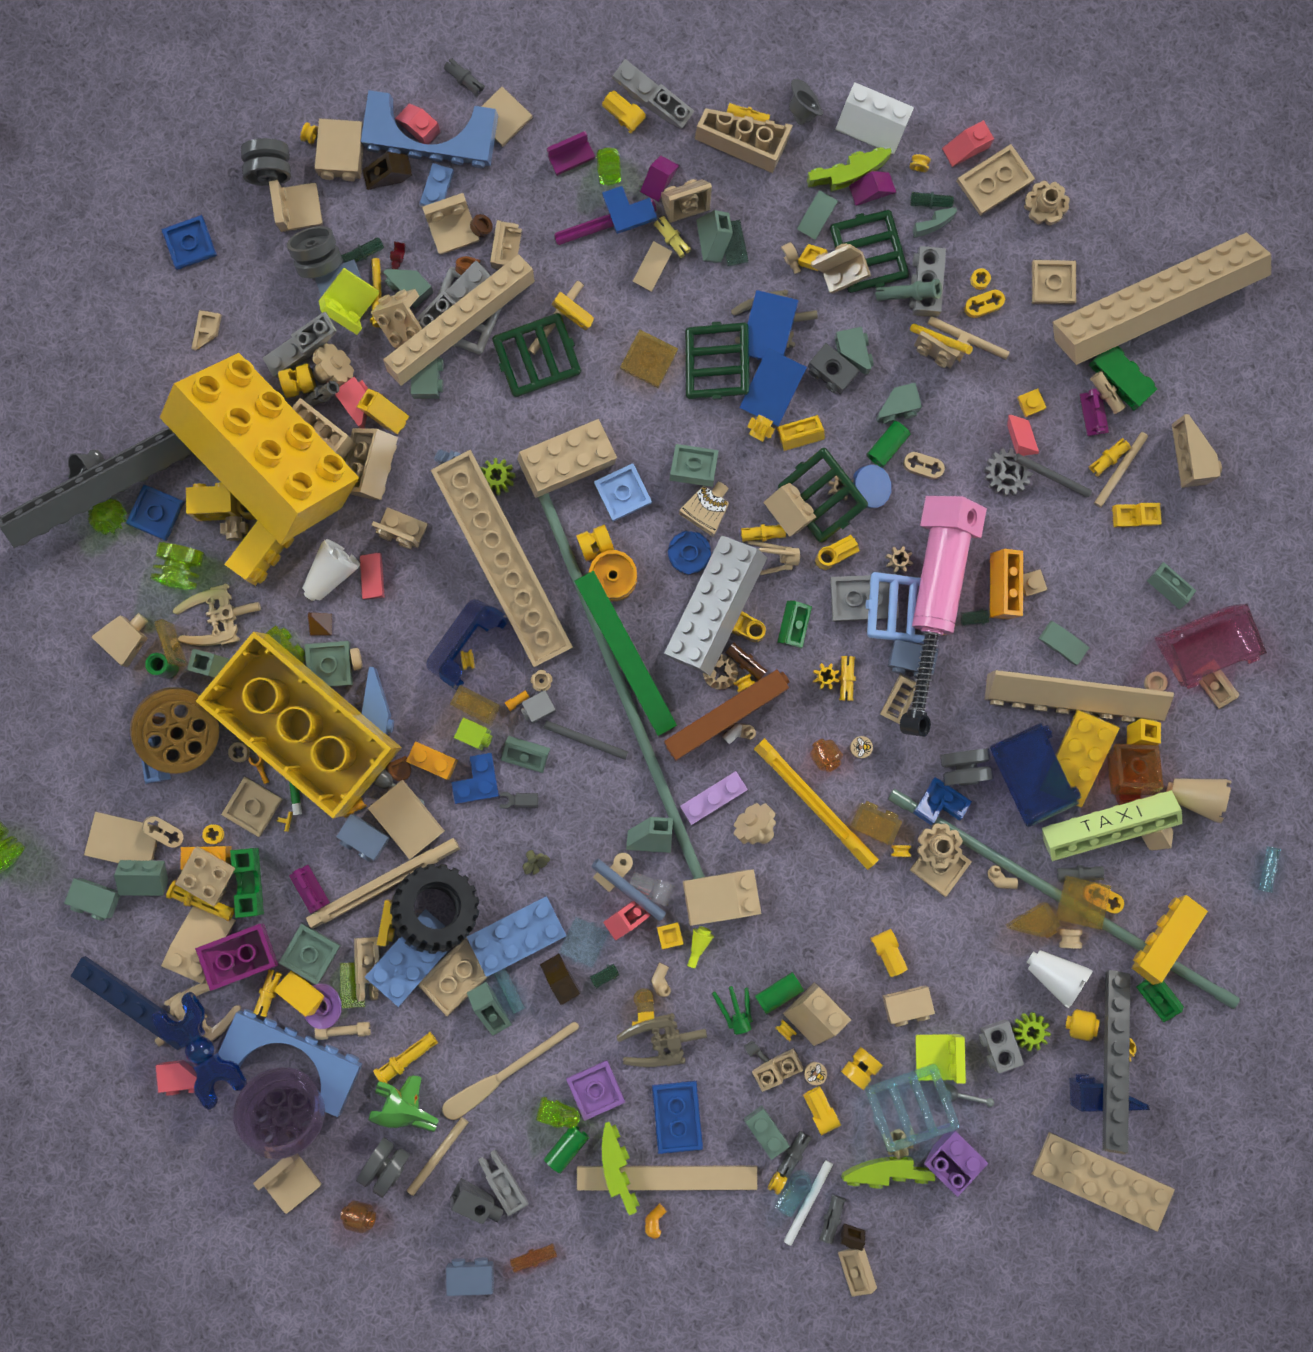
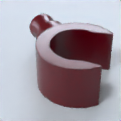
[390,241,406,270]

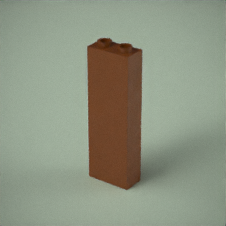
[664,669,790,762]

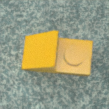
[377,900,395,946]

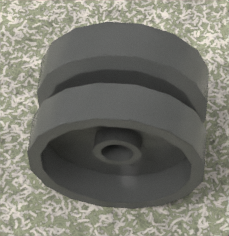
[241,138,291,186]
[287,226,343,278]
[940,748,994,786]
[356,1137,411,1198]

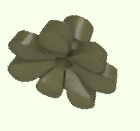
[522,850,550,875]

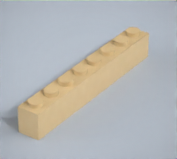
[383,254,535,386]

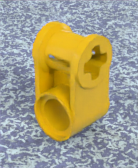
[731,611,766,642]

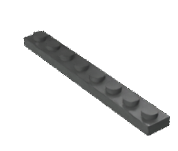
[1102,970,1130,1155]

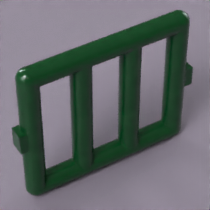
[830,210,909,293]
[492,313,581,397]
[685,322,749,400]
[778,448,868,543]

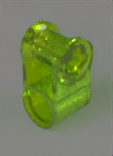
[536,1097,580,1128]

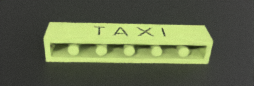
[1042,790,1183,861]

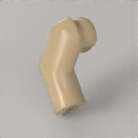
[651,963,671,997]

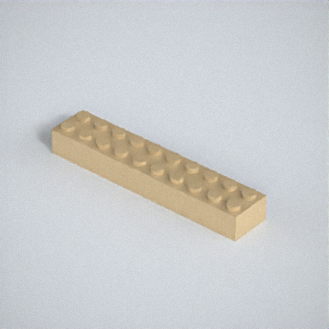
[1053,232,1271,365]

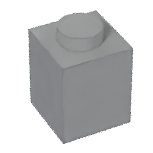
[521,690,556,723]

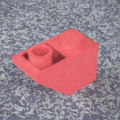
[156,1060,208,1096]

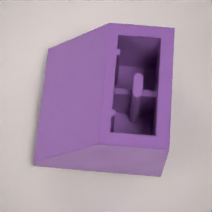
[924,1128,988,1197]

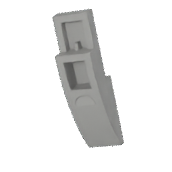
[612,59,694,129]
[416,261,491,329]
[263,312,337,377]

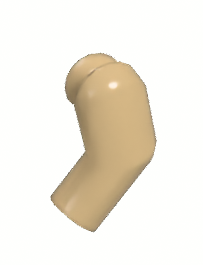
[988,865,1018,889]

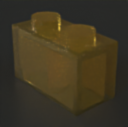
[450,685,501,726]
[849,801,902,846]

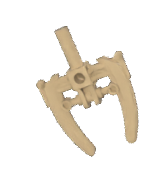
[173,584,261,646]
[155,983,241,1053]

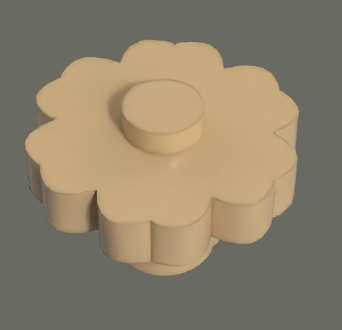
[1024,181,1070,226]
[312,343,354,386]
[734,803,776,844]
[917,823,963,869]

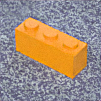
[990,549,1023,620]

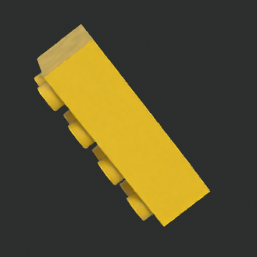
[159,353,359,544]
[196,631,402,818]

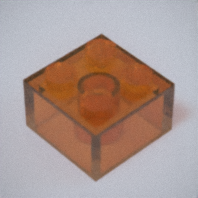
[1107,744,1164,796]

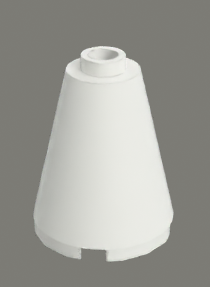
[302,539,360,601]
[1026,950,1093,1008]

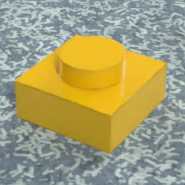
[798,244,828,271]
[1017,388,1046,417]
[657,922,683,949]

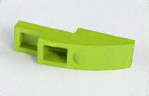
[807,147,892,192]
[602,1122,640,1215]
[842,1156,935,1189]

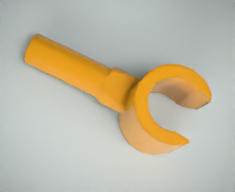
[248,754,269,784]

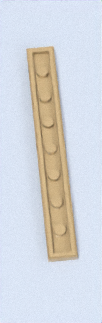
[577,1165,757,1190]

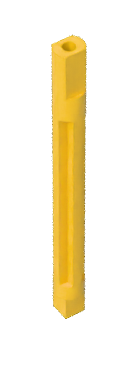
[754,738,879,870]

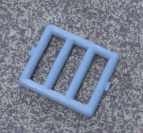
[866,572,925,644]

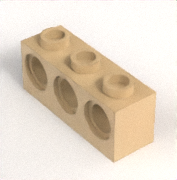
[292,398,356,459]

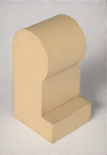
[593,853,633,892]

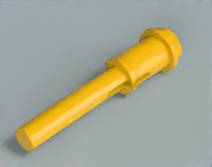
[370,258,382,328]

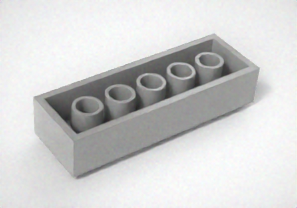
[664,535,767,676]

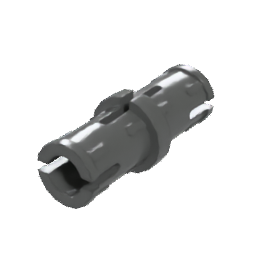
[444,58,485,97]
[305,381,339,407]
[1057,865,1104,883]
[777,1131,812,1178]
[819,1195,846,1244]

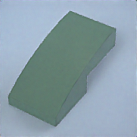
[797,190,838,240]
[913,207,957,238]
[1038,621,1089,665]

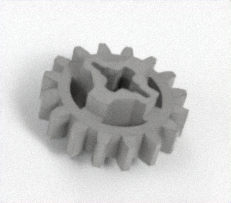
[984,448,1033,496]

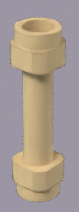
[315,1022,371,1040]

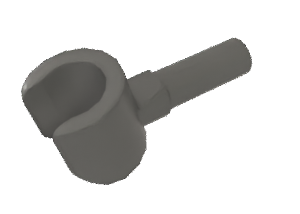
[744,1041,770,1063]

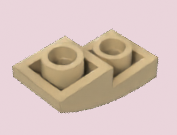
[633,241,672,292]
[752,1048,803,1092]

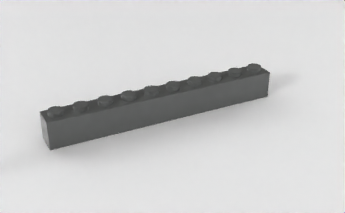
[0,427,193,548]

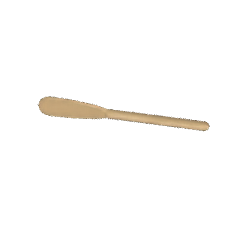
[442,1022,579,1120]

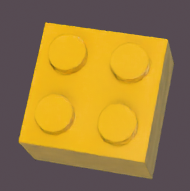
[186,482,241,521]

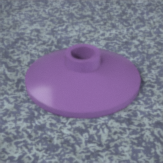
[304,984,342,1029]

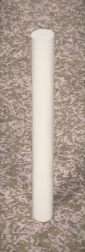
[784,1160,833,1246]

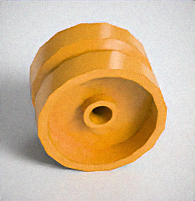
[589,550,637,602]

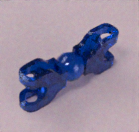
[152,992,247,1110]

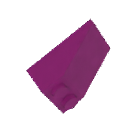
[195,923,279,991]

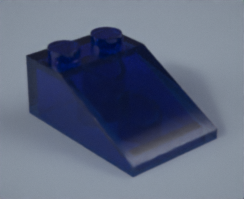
[1069,1073,1150,1112]

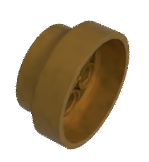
[130,687,219,774]

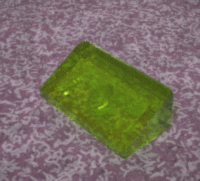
[340,962,365,1008]

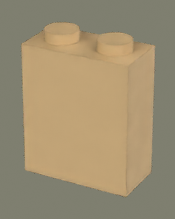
[315,119,364,181]

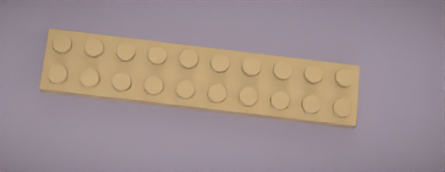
[431,450,573,667]

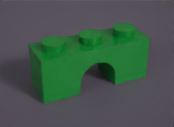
[230,848,264,918]

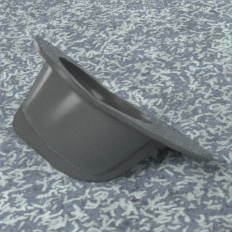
[789,78,823,125]

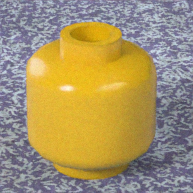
[1065,1009,1100,1041]

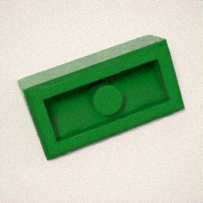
[777,600,812,648]
[1136,979,1184,1023]

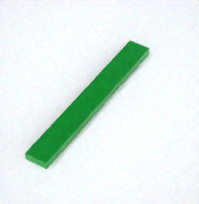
[574,570,677,736]

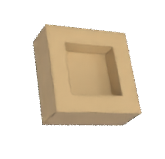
[1023,569,1047,597]

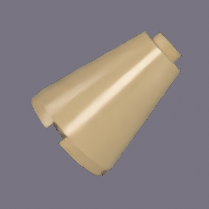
[1166,779,1231,823]

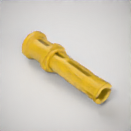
[166,880,235,922]
[373,1032,438,1084]

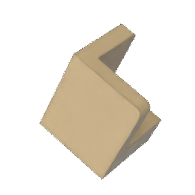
[1142,827,1173,850]

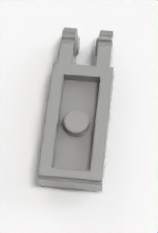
[478,1149,528,1216]

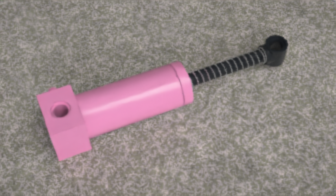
[900,496,987,737]

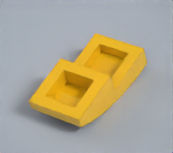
[1112,503,1162,528]

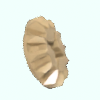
[703,654,738,689]

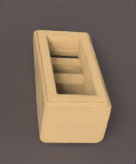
[880,674,916,724]

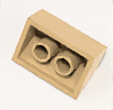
[344,428,398,500]

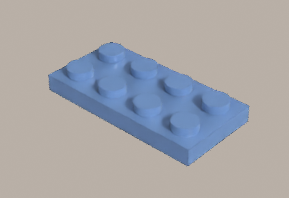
[467,896,566,977]
[365,909,447,1007]

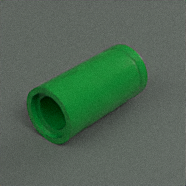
[866,421,911,468]
[145,653,179,679]
[755,972,804,1015]
[544,1123,590,1174]

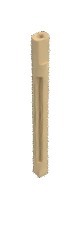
[306,838,460,929]

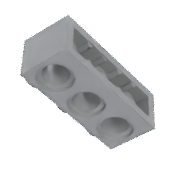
[909,246,946,317]

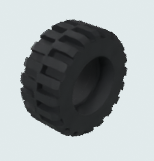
[390,864,479,954]

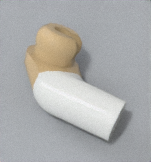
[722,723,756,745]

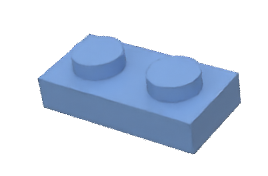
[420,163,454,206]

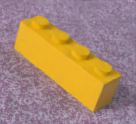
[1131,895,1208,985]

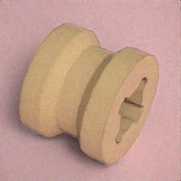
[1059,929,1082,948]

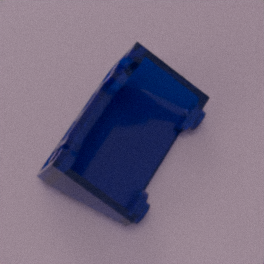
[426,599,509,692]
[990,722,1082,828]

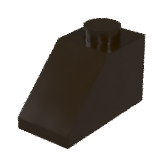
[363,152,412,190]
[540,953,581,1005]

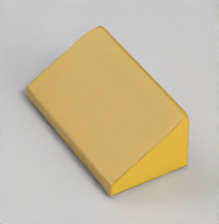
[551,292,594,330]
[777,415,825,451]
[274,971,325,1017]

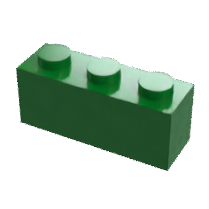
[1089,346,1157,411]

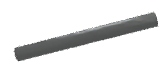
[1014,453,1092,498]
[543,720,628,760]

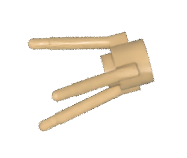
[747,541,800,575]

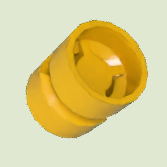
[278,363,316,398]
[576,524,614,562]
[841,1046,883,1090]

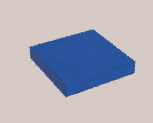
[161,215,217,270]
[126,484,184,541]

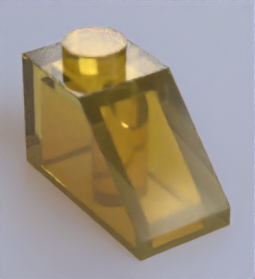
[1005,902,1061,938]

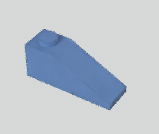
[362,667,394,735]

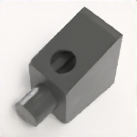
[450,1178,503,1224]

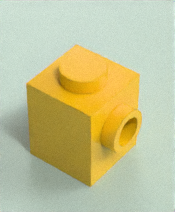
[1127,718,1161,750]

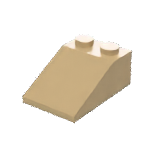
[661,179,712,223]
[1172,414,1222,488]
[683,869,761,926]
[161,906,236,984]

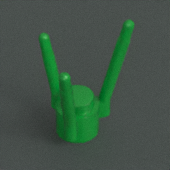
[712,986,753,1035]

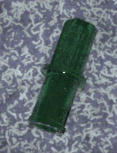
[910,191,954,209]
[342,237,384,263]

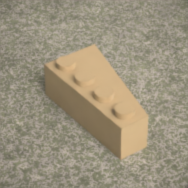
[695,108,793,173]

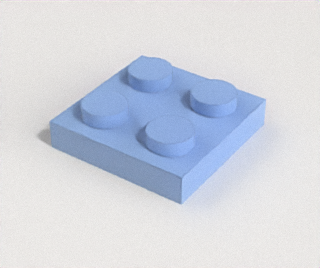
[594,463,652,522]

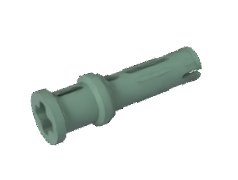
[876,279,942,301]

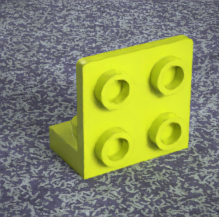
[319,268,379,335]
[915,1034,966,1083]

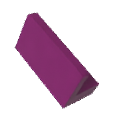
[547,131,595,176]

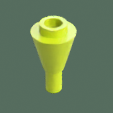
[687,926,714,968]

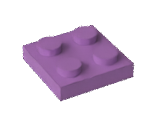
[566,1060,625,1121]

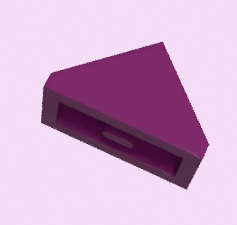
[640,155,679,202]
[849,171,896,206]

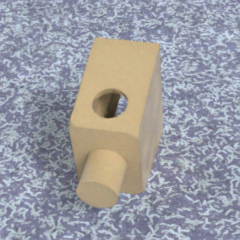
[92,613,149,667]

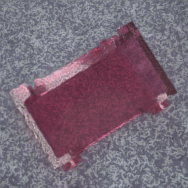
[1154,603,1267,689]

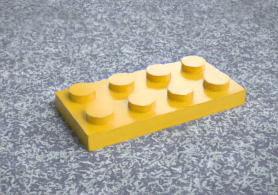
[1040,709,1120,808]

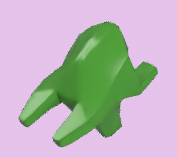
[368,1075,439,1132]

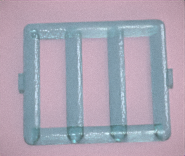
[865,1064,960,1152]

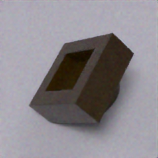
[841,1223,865,1251]

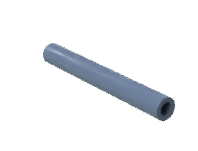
[591,858,666,921]

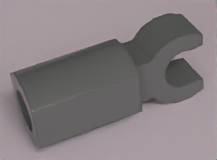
[500,792,538,809]

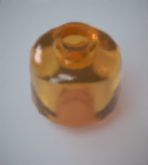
[810,738,843,772]
[340,1200,376,1233]

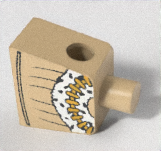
[679,481,729,537]

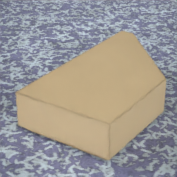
[191,310,222,351]

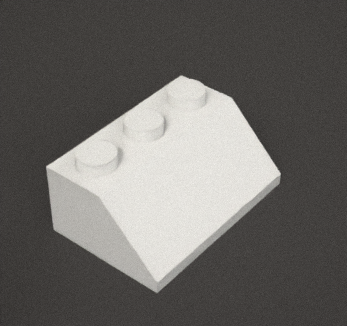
[835,82,914,154]

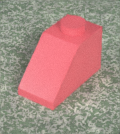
[395,104,441,144]
[942,120,994,167]
[335,377,368,428]
[603,893,651,941]

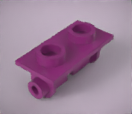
[1079,389,1109,436]
[289,865,330,914]

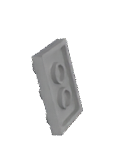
[830,574,899,622]

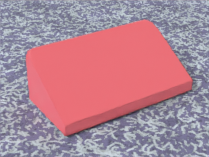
[1007,415,1039,456]
[360,553,385,599]

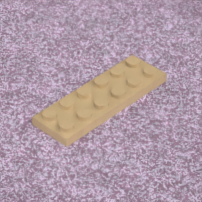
[1032,1132,1175,1232]

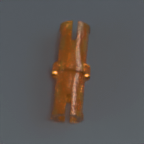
[510,1243,557,1273]

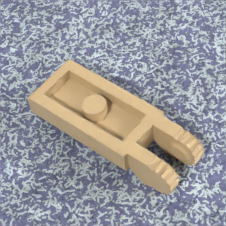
[354,937,379,1002]

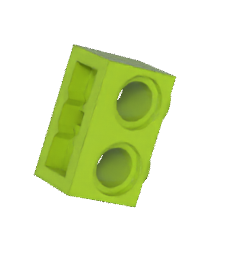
[454,717,493,750]

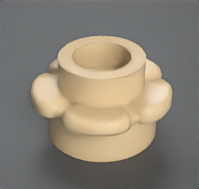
[531,670,552,691]

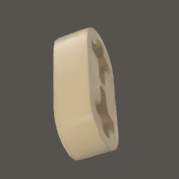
[903,452,945,480]
[142,816,183,848]

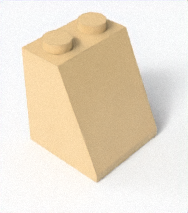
[783,982,851,1046]

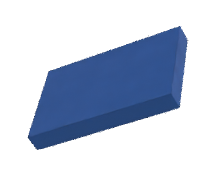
[747,290,799,360]
[739,348,807,426]
[652,1081,703,1154]

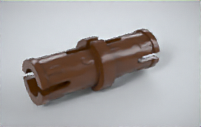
[725,643,768,681]

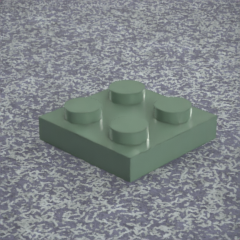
[669,444,719,487]
[305,641,353,687]
[279,923,341,984]

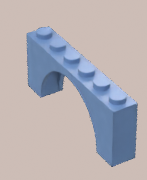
[361,90,498,168]
[214,1009,363,1117]

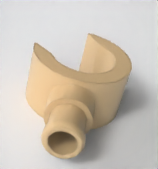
[781,242,801,274]

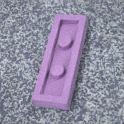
[680,771,748,825]

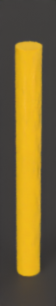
[910,324,973,354]

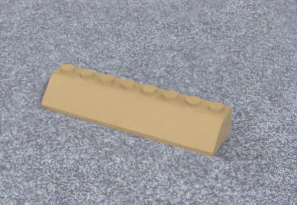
[985,670,1174,722]

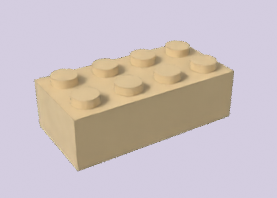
[517,419,617,498]

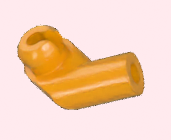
[645,1203,667,1239]

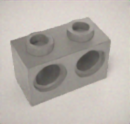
[979,1019,1024,1073]

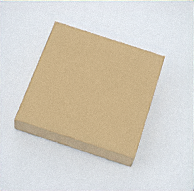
[481,87,533,147]
[1032,260,1076,304]
[221,777,283,837]
[910,855,972,897]

